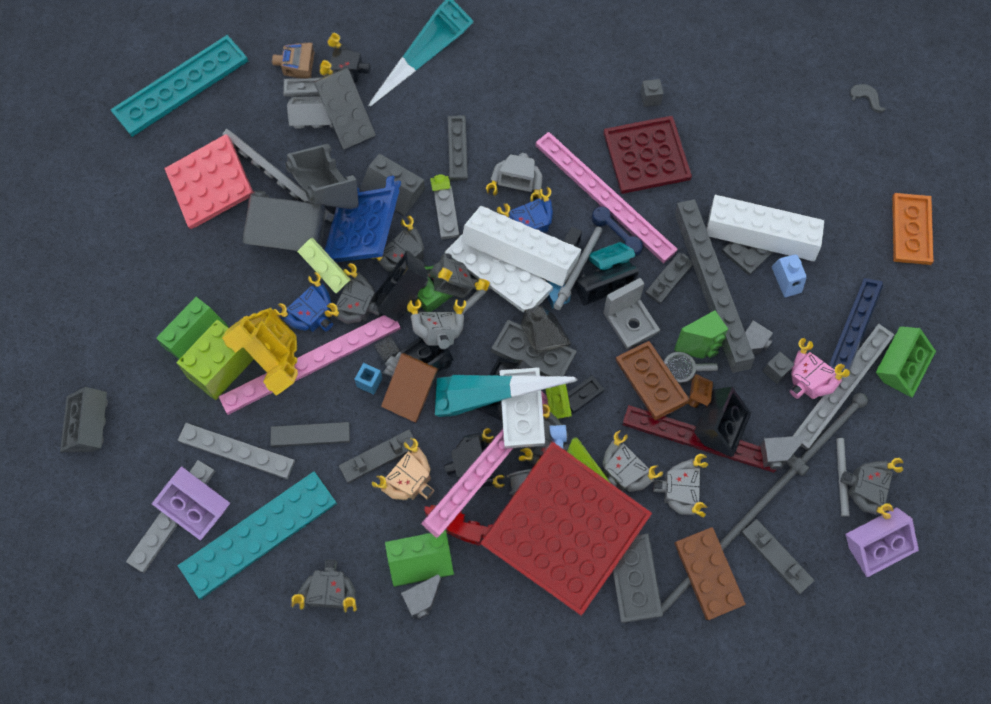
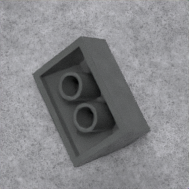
[360,153,425,216]
[60,387,108,452]

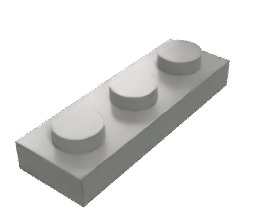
[434,186,459,240]

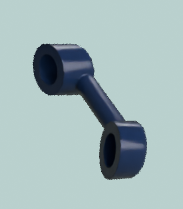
[591,206,643,257]

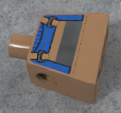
[272,43,314,79]

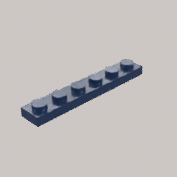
[829,278,883,372]

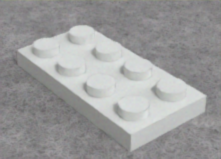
[500,368,545,448]

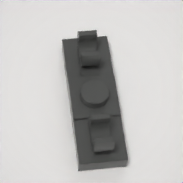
[645,253,693,304]

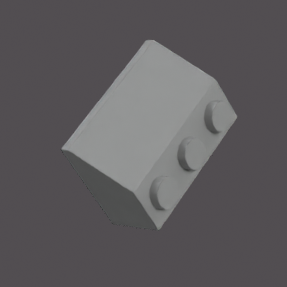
[287,96,333,128]

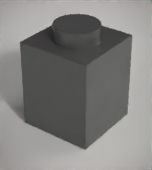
[640,79,663,107]
[763,352,795,384]

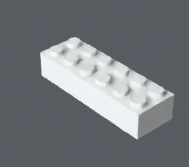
[706,195,824,262]
[461,206,581,287]

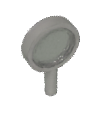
[664,352,718,384]

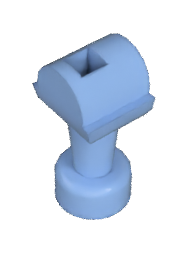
[549,425,567,449]

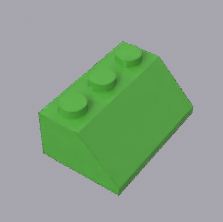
[156,297,228,362]
[674,311,728,359]
[876,327,936,398]
[385,530,454,587]

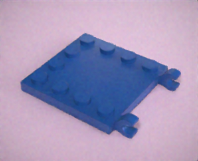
[324,176,401,262]

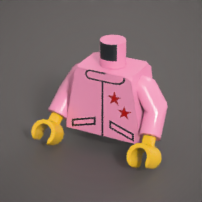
[790,338,850,399]

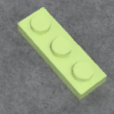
[298,238,351,293]

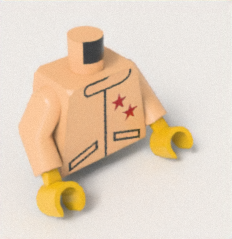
[372,438,434,500]

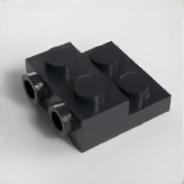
[398,337,454,377]

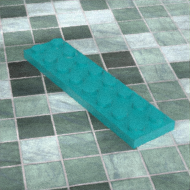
[111,35,248,137]
[178,472,337,600]

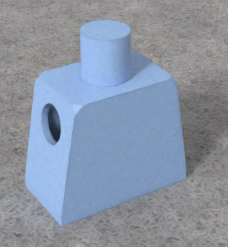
[772,254,806,298]

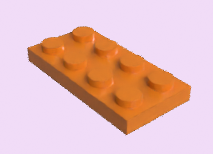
[892,193,933,265]

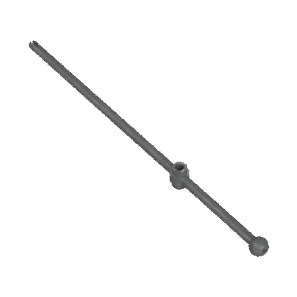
[661,393,868,614]

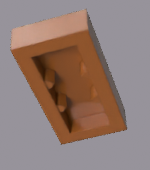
[688,374,713,408]

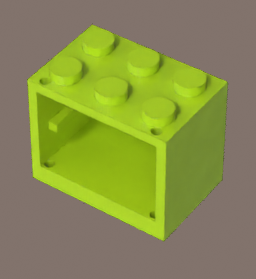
[176,320,254,401]

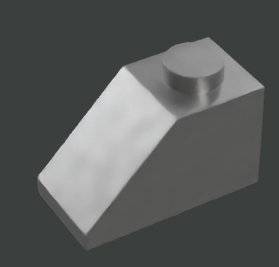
[745,321,773,355]
[760,436,805,469]
[401,574,441,619]

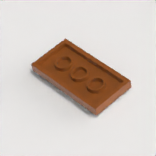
[616,341,690,420]
[674,527,746,620]

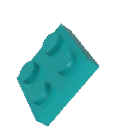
[588,242,635,270]

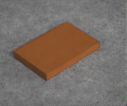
[381,353,438,423]

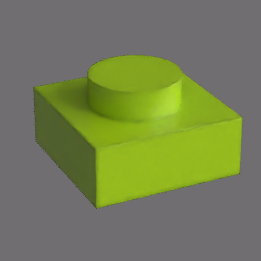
[430,175,451,191]

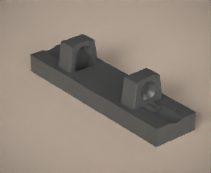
[339,430,414,484]
[741,519,815,595]

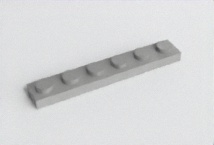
[178,423,295,480]
[126,460,215,573]

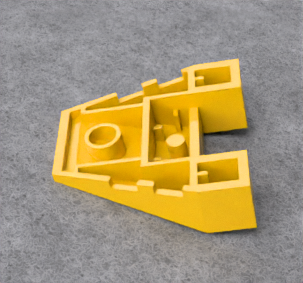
[222,308,298,396]

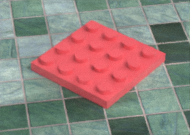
[165,134,253,229]

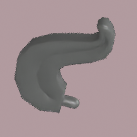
[850,84,885,113]

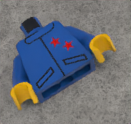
[497,187,553,233]
[273,272,333,332]

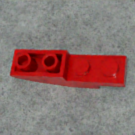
[424,505,492,546]

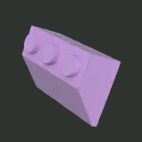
[152,466,230,541]
[846,508,919,577]

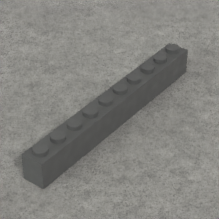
[675,199,755,373]

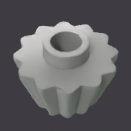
[383,352,401,377]

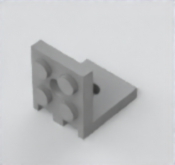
[603,278,660,350]

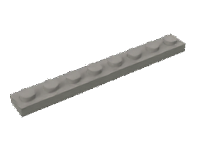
[222,129,334,222]
[793,324,894,450]

